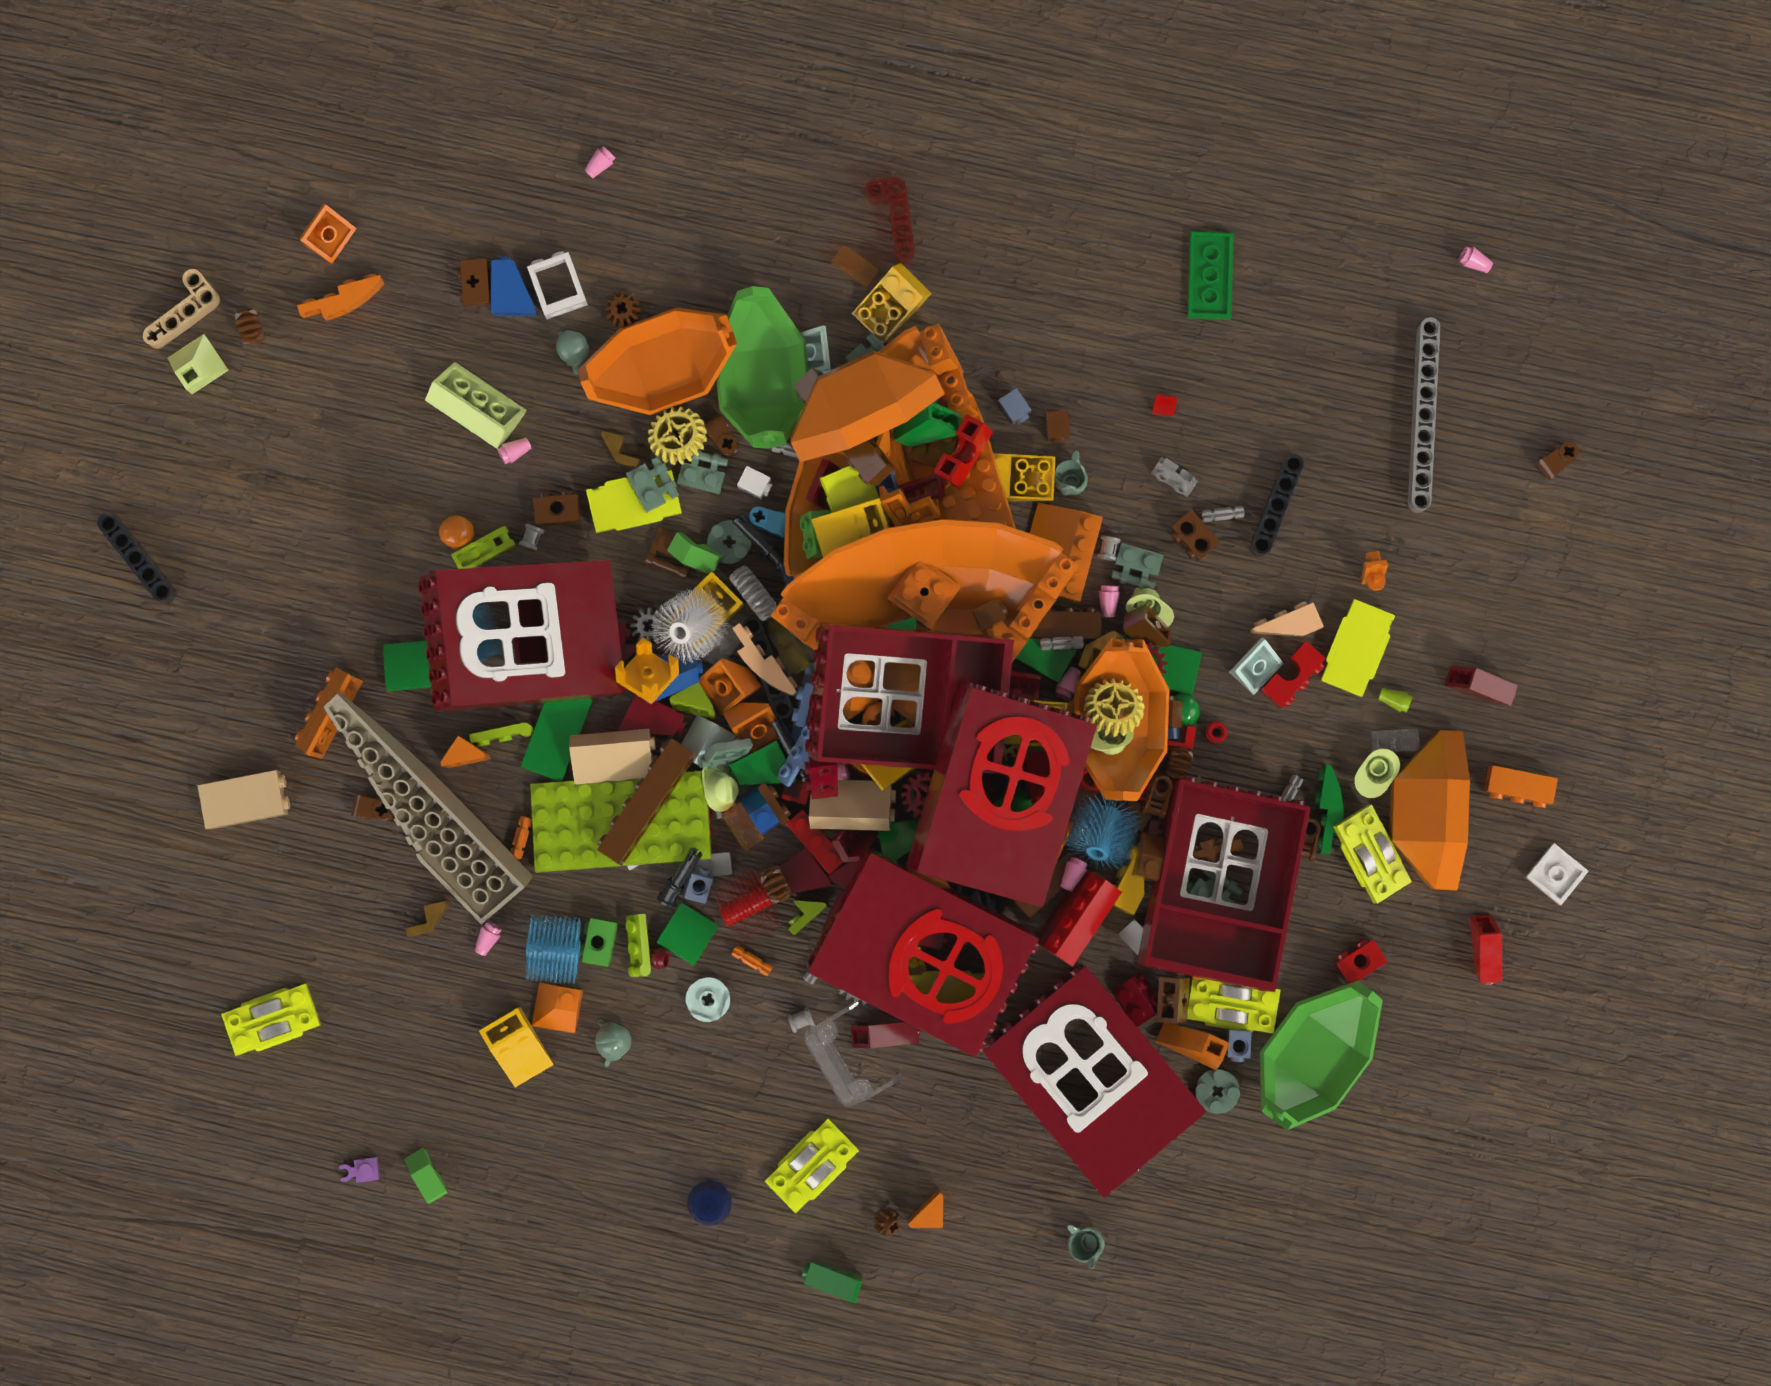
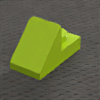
[788,901,827,935]

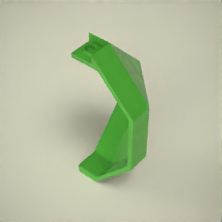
[716,286,809,448]
[1260,981,1383,1130]

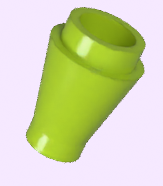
[1378,688,1413,713]

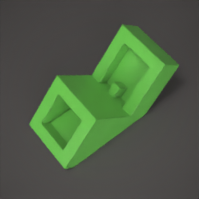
[667,532,722,574]
[404,1148,448,1204]

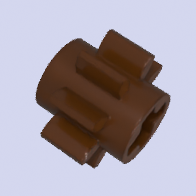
[874,1207,901,1236]

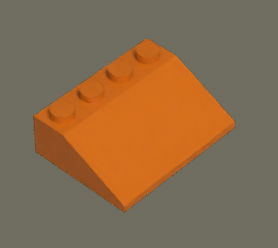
[1030,503,1103,604]
[295,667,363,759]

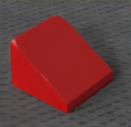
[1152,394,1178,416]

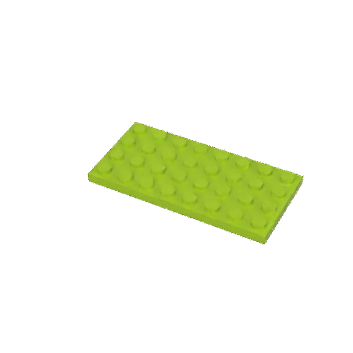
[530,771,712,873]

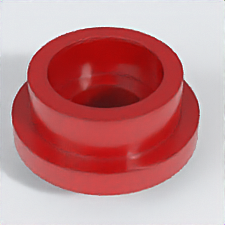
[1205,721,1228,743]

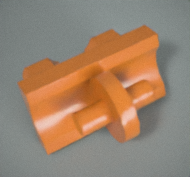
[1360,551,1388,591]

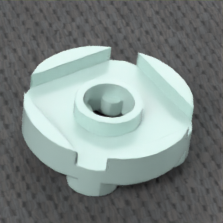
[686,977,730,1022]

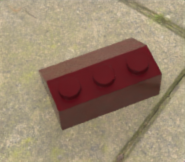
[513,599,547,665]

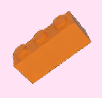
[1483,765,1558,808]

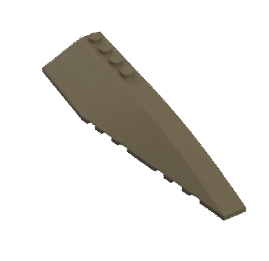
[324,692,533,924]

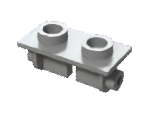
[1151,457,1198,497]

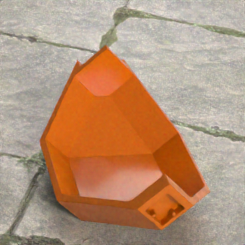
[578,308,737,415]
[790,351,945,462]
[1074,638,1169,801]
[1389,730,1470,890]

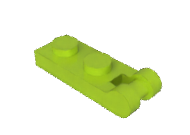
[451,526,516,569]
[469,723,534,747]
[626,914,651,977]

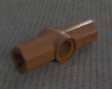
[1193,834,1243,862]

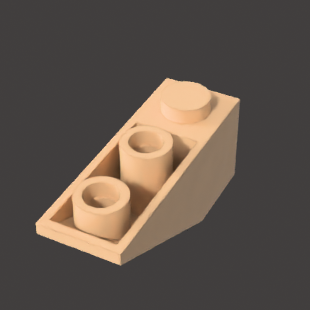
[1250,601,1324,637]

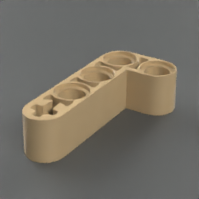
[143,269,220,349]

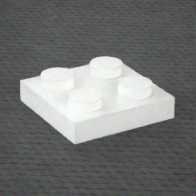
[1525,843,1588,905]

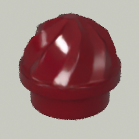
[649,947,670,970]

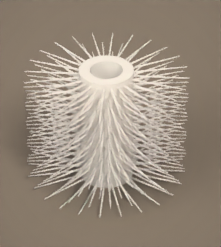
[652,588,730,664]

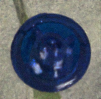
[687,1181,732,1226]

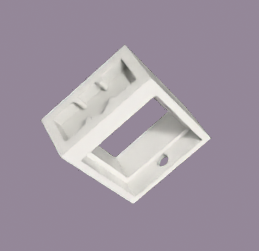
[527,251,588,320]

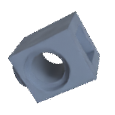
[998,388,1031,425]
[683,867,713,904]
[1225,1029,1252,1062]

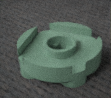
[707,520,752,565]
[1195,1069,1240,1114]

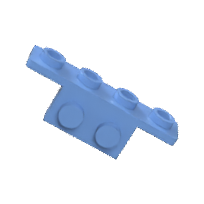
[791,662,816,743]
[777,725,816,787]

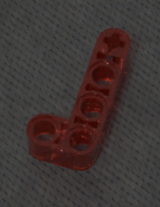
[865,177,914,265]

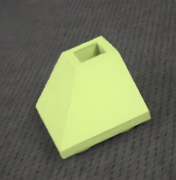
[168,334,228,394]

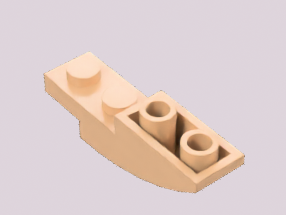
[732,623,798,696]

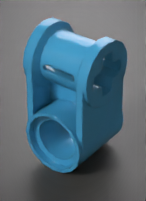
[749,506,785,538]

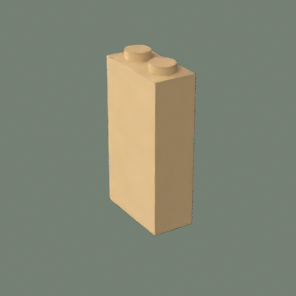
[569,729,658,784]
[197,770,290,830]
[809,780,896,831]

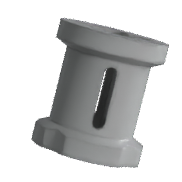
[519,524,544,551]
[1097,535,1120,561]
[787,1007,814,1033]

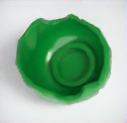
[1174,693,1200,727]

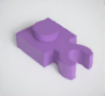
[339,1157,380,1183]

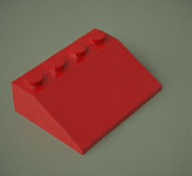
[1037,870,1122,967]

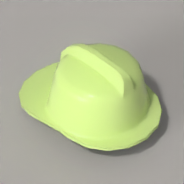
[1126,587,1174,626]
[1091,730,1134,755]
[1354,749,1400,798]
[702,764,739,812]

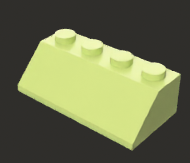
[425,362,526,448]

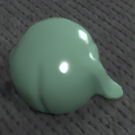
[556,330,589,375]
[1054,450,1088,495]
[595,1019,632,1067]
[1067,1225,1105,1269]

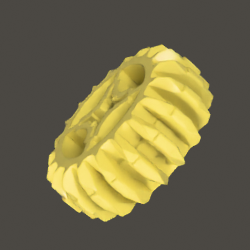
[648,406,707,465]
[1084,678,1145,738]

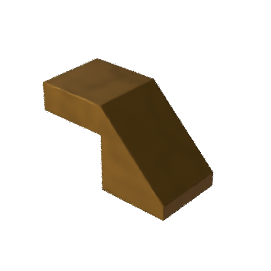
[601,431,641,469]
[1078,631,1124,670]
[406,901,449,937]

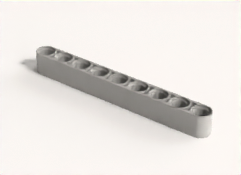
[1408,317,1440,513]

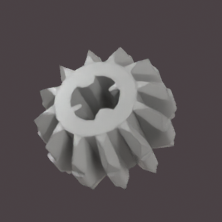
[630,608,668,644]

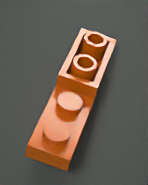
[297,274,385,321]

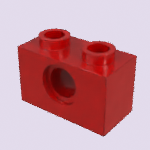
[1333,938,1388,984]

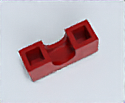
[933,414,993,489]
[1260,641,1326,709]
[786,810,844,875]

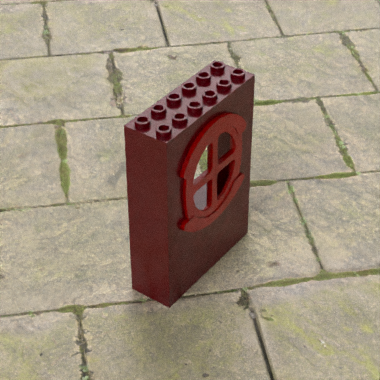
[906,682,1097,907]
[806,846,1039,1057]

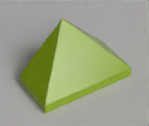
[670,682,716,719]

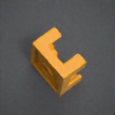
[615,638,679,704]

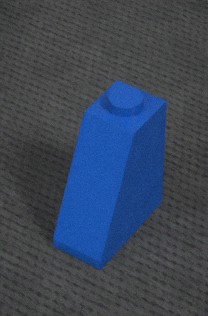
[491,257,537,316]
[647,651,703,703]
[738,786,781,835]

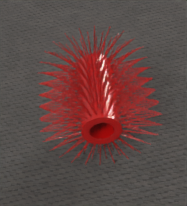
[710,867,781,946]

